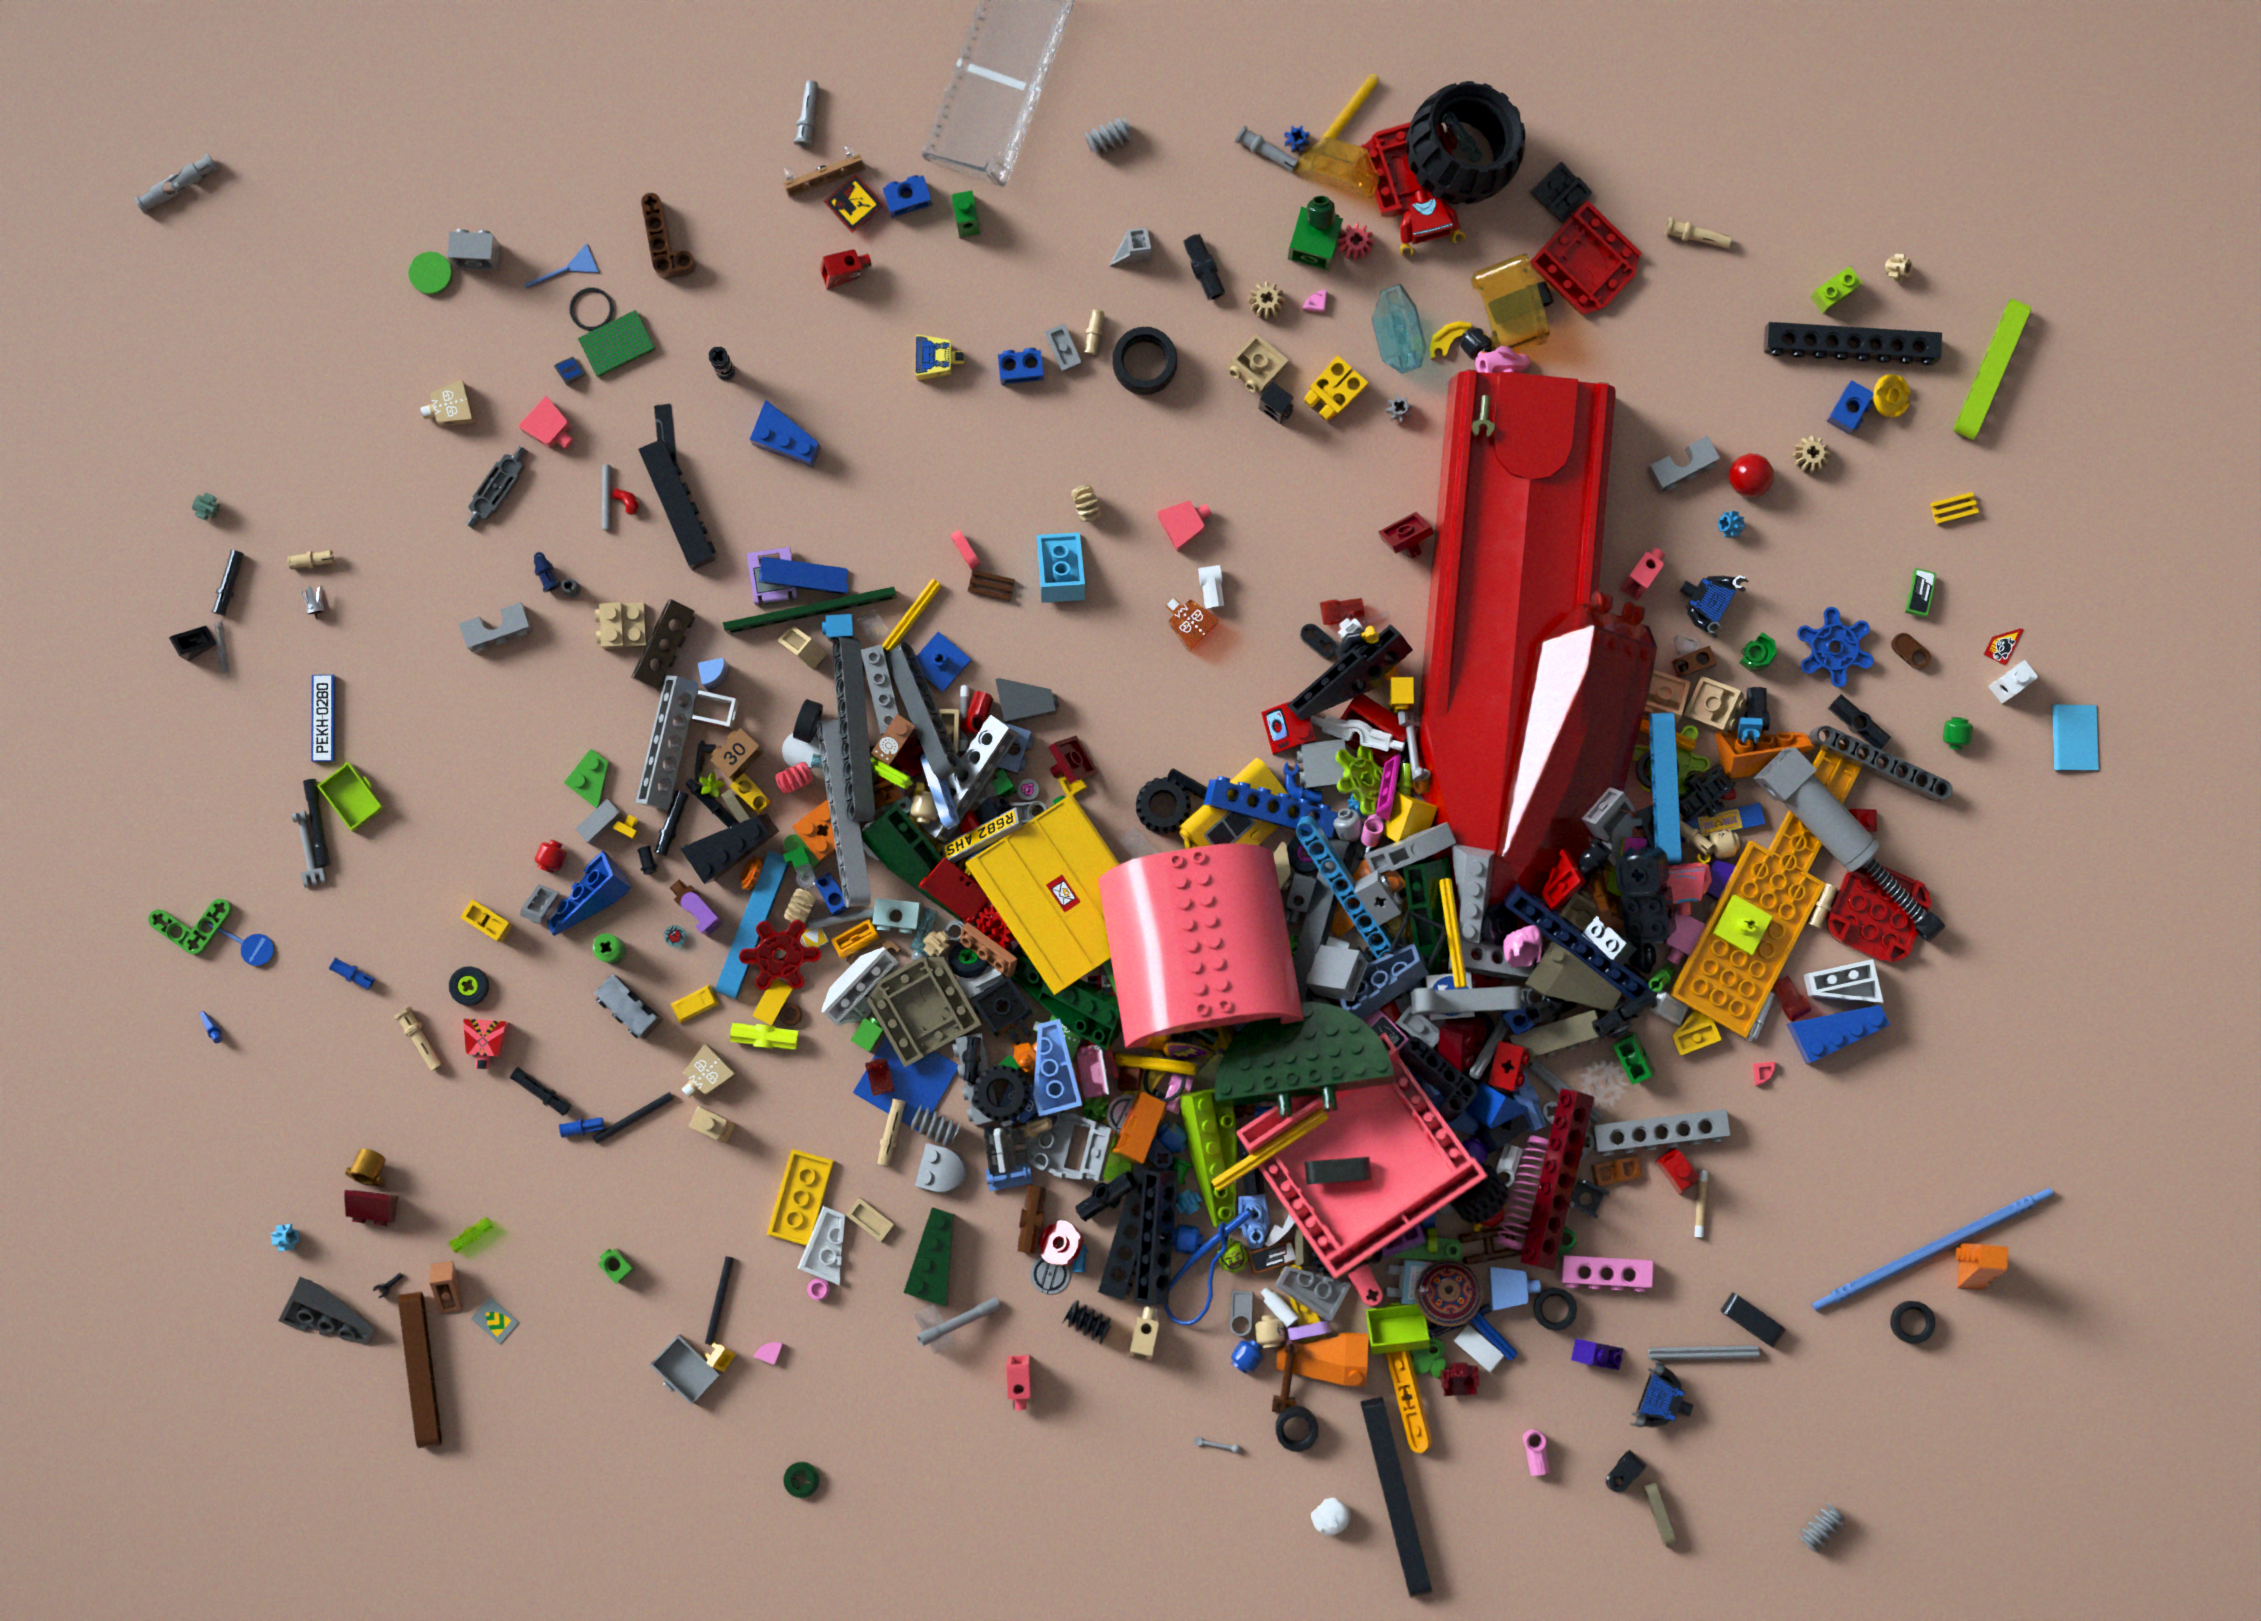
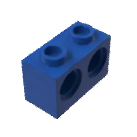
[998,348,1044,385]

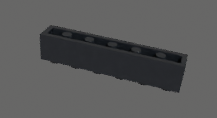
[638,439,717,570]

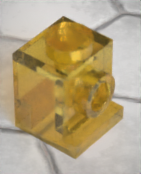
[1386,911,1412,937]

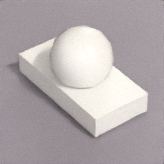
[1650,990,1688,1027]

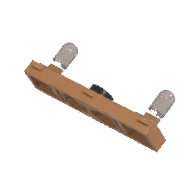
[784,144,865,198]

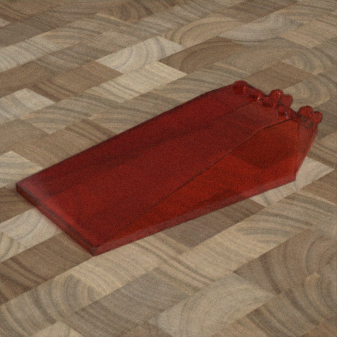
[1497,590,1657,887]

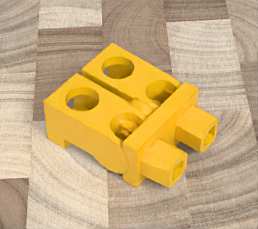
[1304,355,1368,422]

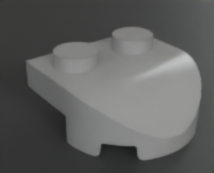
[915,1143,967,1194]

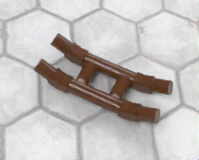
[1459,1222,1530,1265]

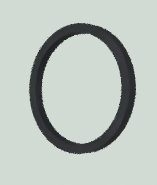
[570,287,613,331]
[1143,1057,1186,1102]

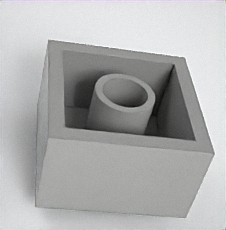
[448,229,501,271]

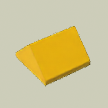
[1382,792,1437,842]

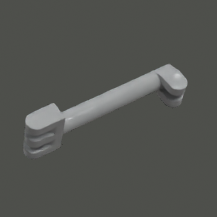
[1398,710,1431,782]
[292,811,327,888]

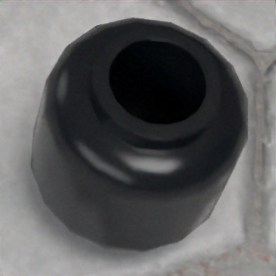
[1460,328,1493,360]

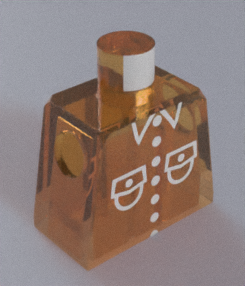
[1166,597,1219,651]

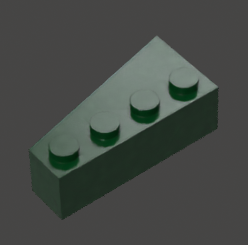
[903,1207,954,1307]

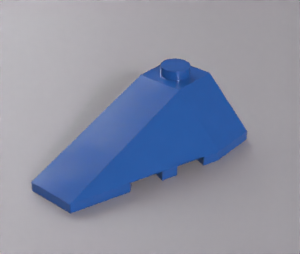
[547,850,631,936]

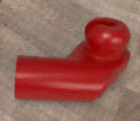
[612,488,639,515]

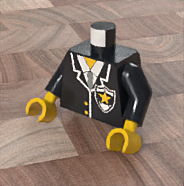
[1334,626,1398,681]

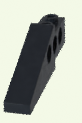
[1287,624,1413,720]

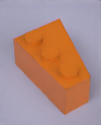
[1110,1091,1166,1164]

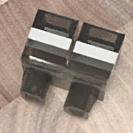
[984,1125,1028,1174]

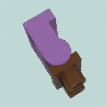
[670,879,724,937]

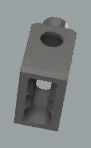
[1285,871,1316,923]

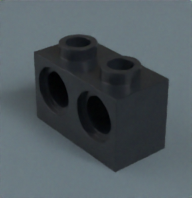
[1258,382,1294,424]

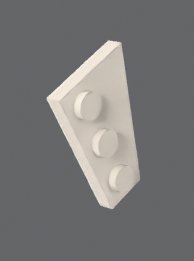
[798,1206,845,1285]

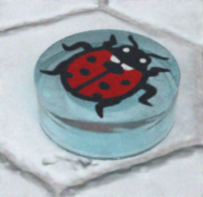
[664,925,687,947]

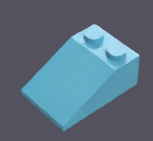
[1036,532,1085,603]

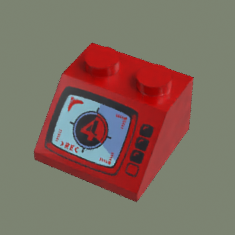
[1261,702,1316,754]

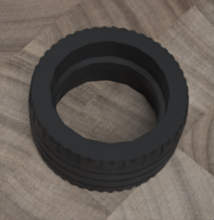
[1112,326,1177,395]

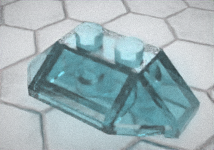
[1372,284,1426,374]

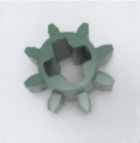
[192,492,220,521]

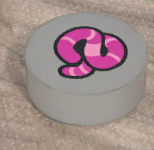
[1017,779,1039,801]

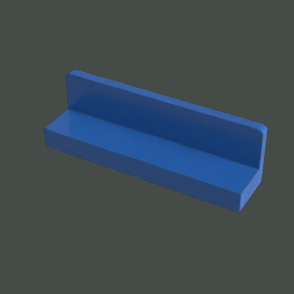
[758,557,849,595]

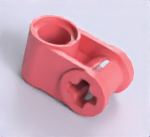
[1347,1263,1382,1306]

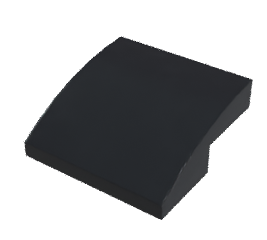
[1530,162,1593,222]

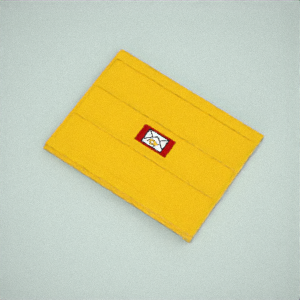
[965,794,1120,995]

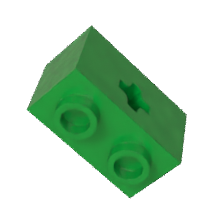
[1613,1032,1656,1085]

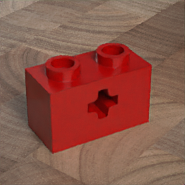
[1488,1041,1530,1091]

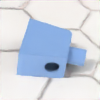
[1488,1267,1540,1310]

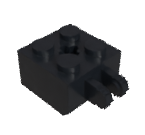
[972,977,1034,1045]

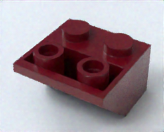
[1438,1017,1486,1073]

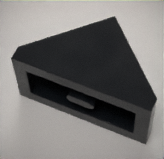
[169,625,217,661]

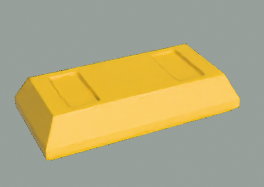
[670,984,719,1024]

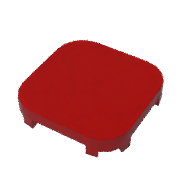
[1826,861,1932,963]

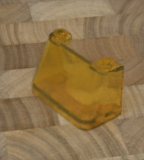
[1471,253,1550,352]

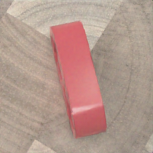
[950,530,981,570]

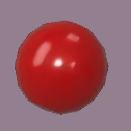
[1729,453,1774,498]

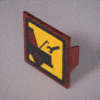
[824,174,884,233]

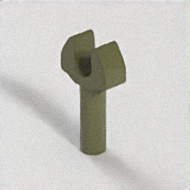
[1472,395,1495,438]

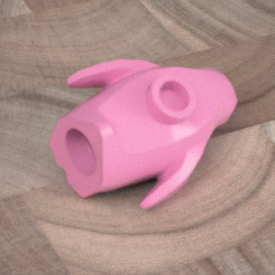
[1475,346,1530,373]

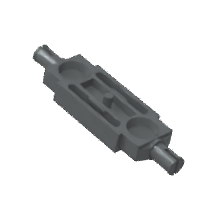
[465,446,527,529]

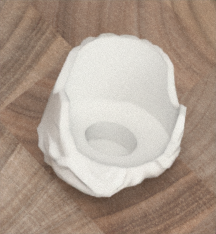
[1311,1498,1351,1535]

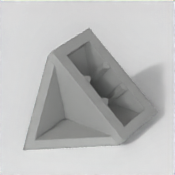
[1109,227,1151,266]

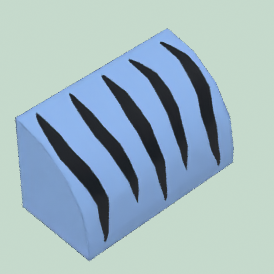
[698,658,729,691]

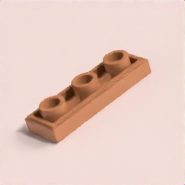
[960,922,1018,977]

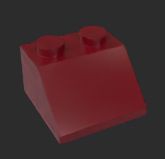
[344,1190,398,1226]

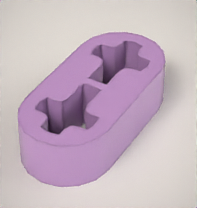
[1287,1321,1331,1340]

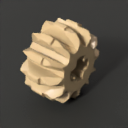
[1248,281,1285,319]
[1792,436,1831,473]
[1071,484,1101,523]
[784,888,816,924]

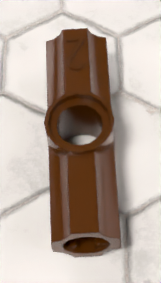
[1017,1185,1046,1254]

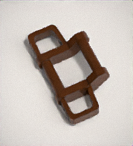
[1590,867,1623,930]

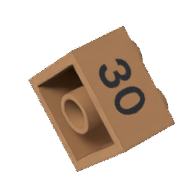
[710,728,764,782]

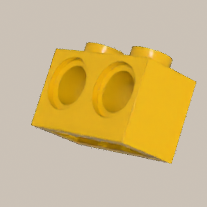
[460,899,513,943]

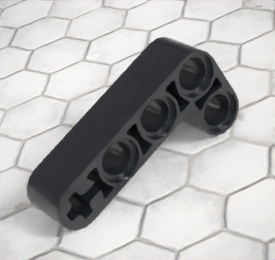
[1399,1037,1478,1122]

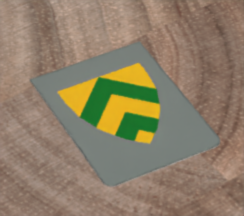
[472,1297,519,1344]

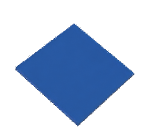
[853,1035,959,1131]

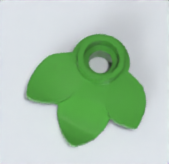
[1409,1337,1446,1378]

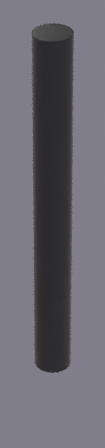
[593,1092,674,1144]
[705,1256,734,1345]

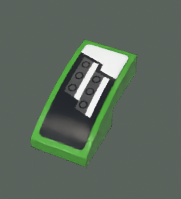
[1905,568,1936,618]

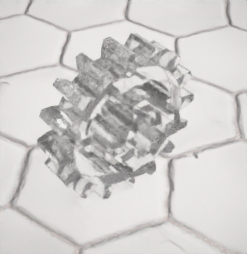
[1578,1060,1628,1108]

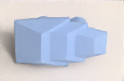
[1238,1194,1270,1249]

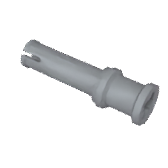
[794,80,819,147]
[1235,125,1298,172]

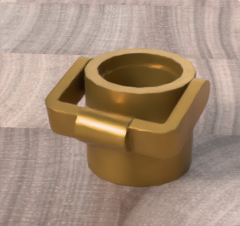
[345,1148,386,1187]

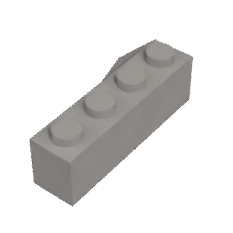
[1451,844,1495,943]

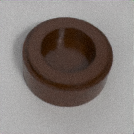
[780,1003,803,1026]

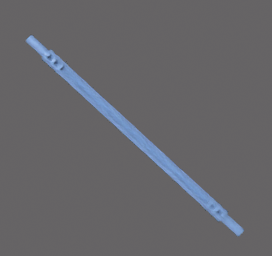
[1812,1187,2054,1312]

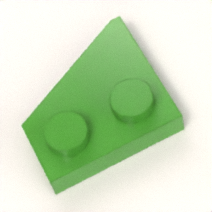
[564,749,609,808]

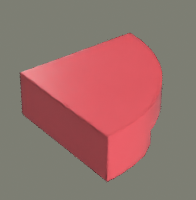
[1753,1062,1776,1086]

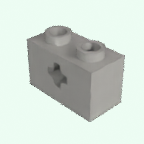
[1355,870,1403,926]

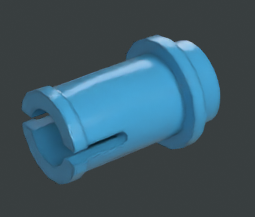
[1072,1244,1088,1272]

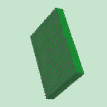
[578,310,655,378]

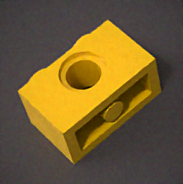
[1388,677,1414,713]

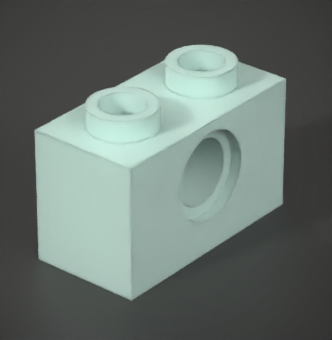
[872,898,921,934]

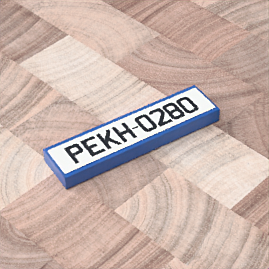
[311,674,335,762]

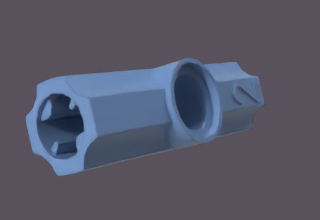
[1510,1067,1547,1133]

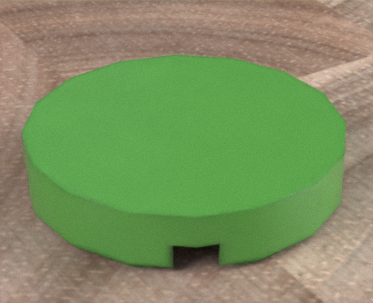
[408,251,453,295]

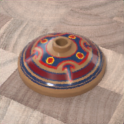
[1415,1259,1483,1327]

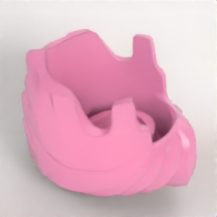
[1503,925,1542,968]

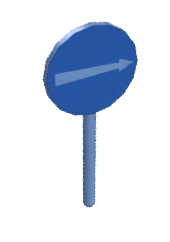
[207,922,274,966]

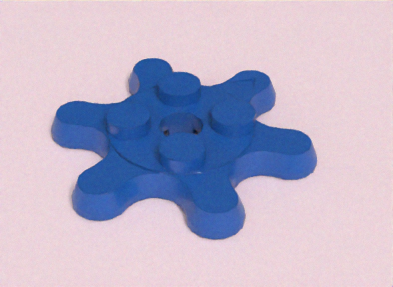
[1797,607,1874,688]

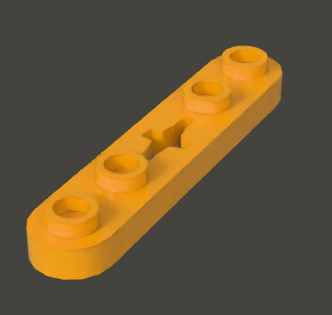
[1386,1350,1432,1453]

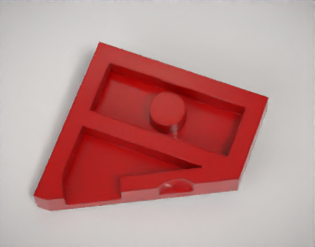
[1542,849,1586,911]

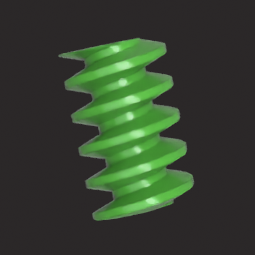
[593,933,626,964]

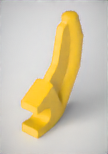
[1429,321,1472,359]

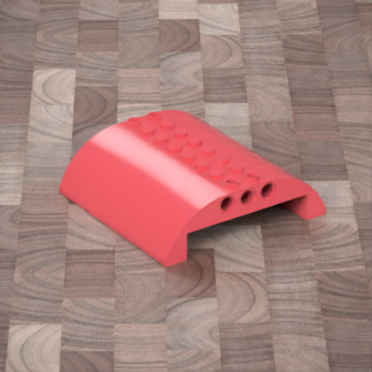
[1098,844,1304,1049]
[1236,1033,1487,1279]

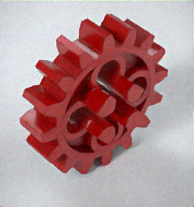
[975,906,1016,950]

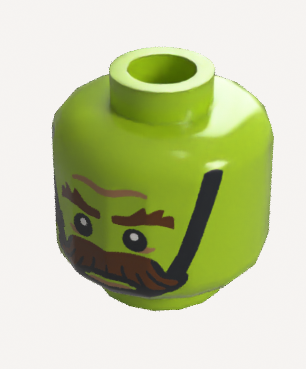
[1216,1238,1248,1273]

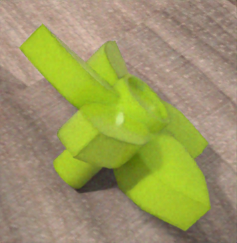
[699,772,724,798]

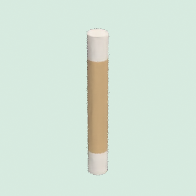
[1694,1170,1708,1237]

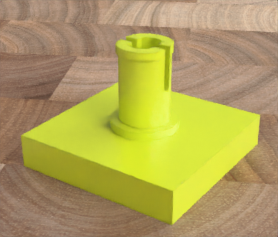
[1712,895,1773,955]

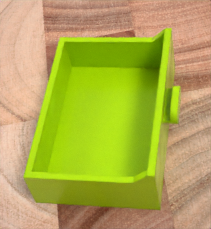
[317,761,385,832]
[1366,1303,1429,1355]

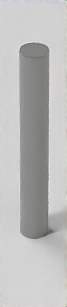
[602,465,611,530]
[807,908,873,930]

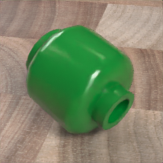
[1943,717,1973,750]

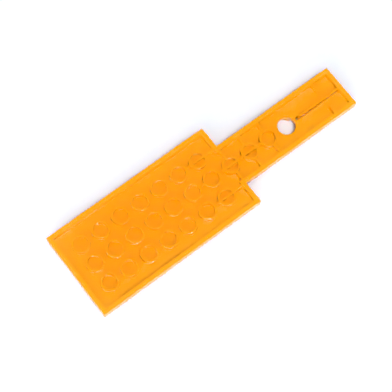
[1669,742,1864,1038]

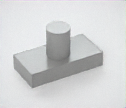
[520,884,559,923]

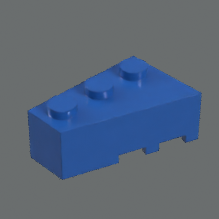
[750,400,820,468]

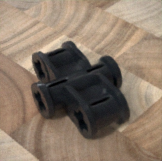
[1679,766,1736,823]

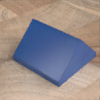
[1466,1081,1528,1129]

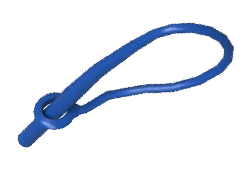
[1164,1208,1253,1326]

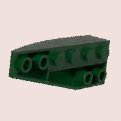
[861,804,963,921]
[1010,952,1123,1050]

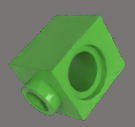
[850,1017,884,1053]
[598,1248,635,1284]

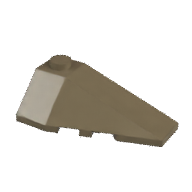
[1525,941,1622,1012]

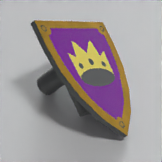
[1163,1031,1215,1061]

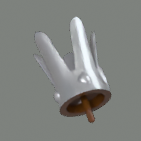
[299,586,324,619]

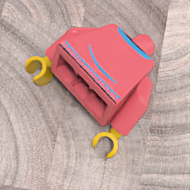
[1666,853,1712,915]

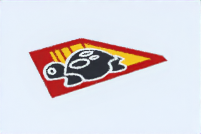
[1983,628,2024,666]

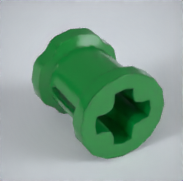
[1172,1157,1193,1185]

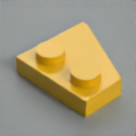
[1671,1010,1722,1057]

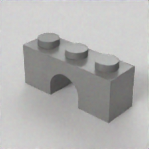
[1647,436,1720,492]
[459,602,533,653]

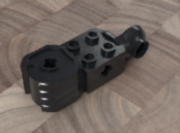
[1615,846,1676,974]

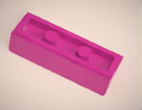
[1376,754,1401,821]

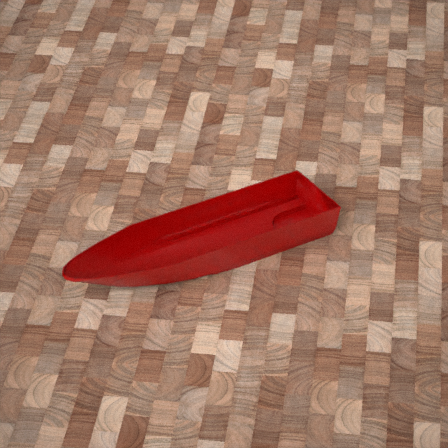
[1413,369,1616,978]

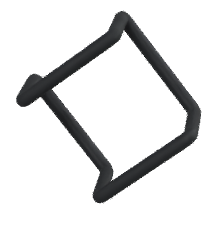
[1389,911,1447,970]

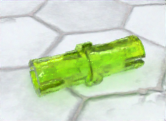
[448,1216,494,1253]

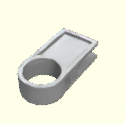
[1229,1291,1253,1336]

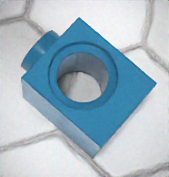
[822,614,855,641]

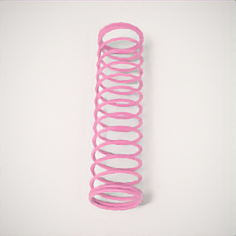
[1496,1135,1549,1250]

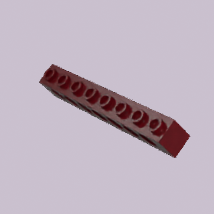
[1520,1088,1595,1271]

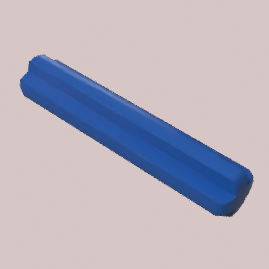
[1469,1312,1518,1361]

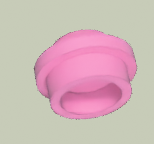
[808,1278,830,1301]

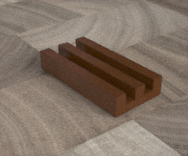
[968,570,1015,601]

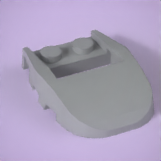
[1024,1112,1116,1181]

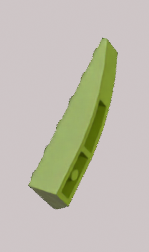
[1179,1088,1237,1227]

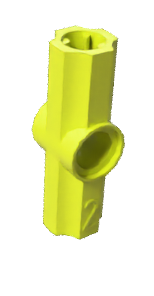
[730,1023,799,1050]

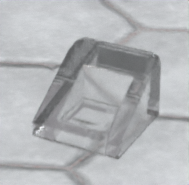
[857,609,889,642]

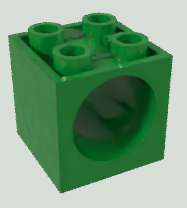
[1288,206,1343,271]

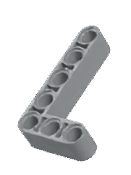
[1411,987,1522,1015]

